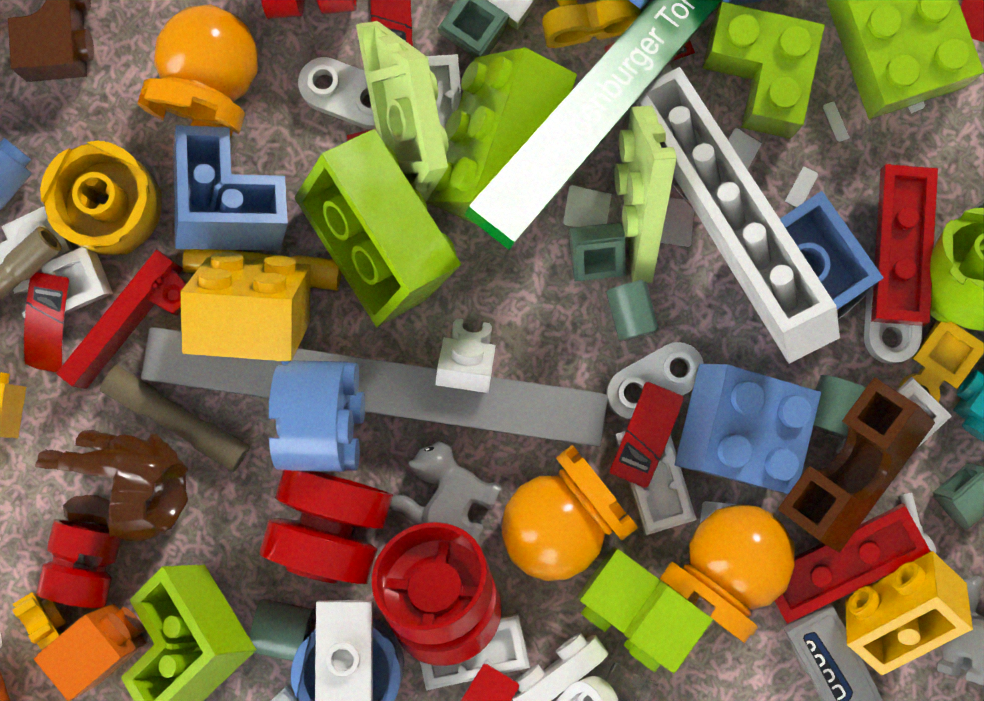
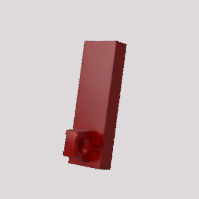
[871,164,938,326]
[56,249,187,389]
[775,503,931,624]

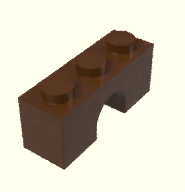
[8,0,94,82]
[777,377,935,553]

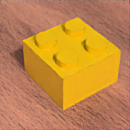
[181,252,311,361]

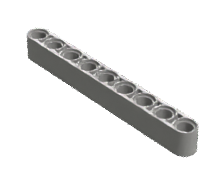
[141,327,608,447]

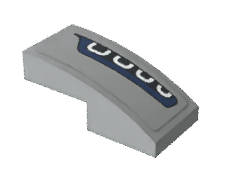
[783,603,883,701]

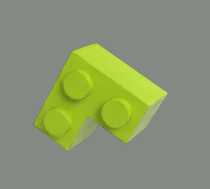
[702,2,825,139]
[577,546,713,674]
[121,564,257,701]

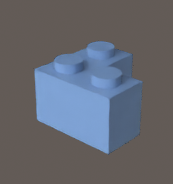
[173,125,288,250]

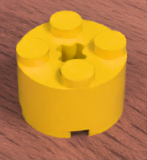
[40,140,162,255]

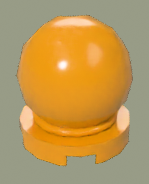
[137,4,259,137]
[501,445,638,581]
[659,504,794,643]

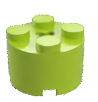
[930,208,984,331]

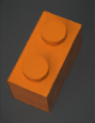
[33,603,147,701]

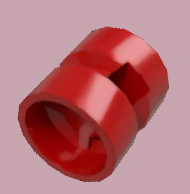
[36,519,121,608]

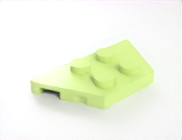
[356,21,449,201]
[614,105,677,283]

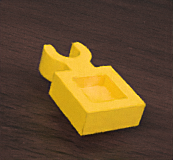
[897,320,984,403]
[12,592,67,650]

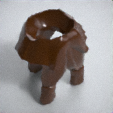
[35,430,188,541]

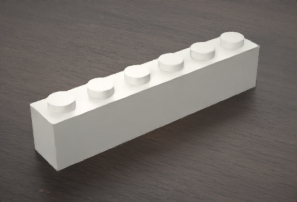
[636,67,840,364]

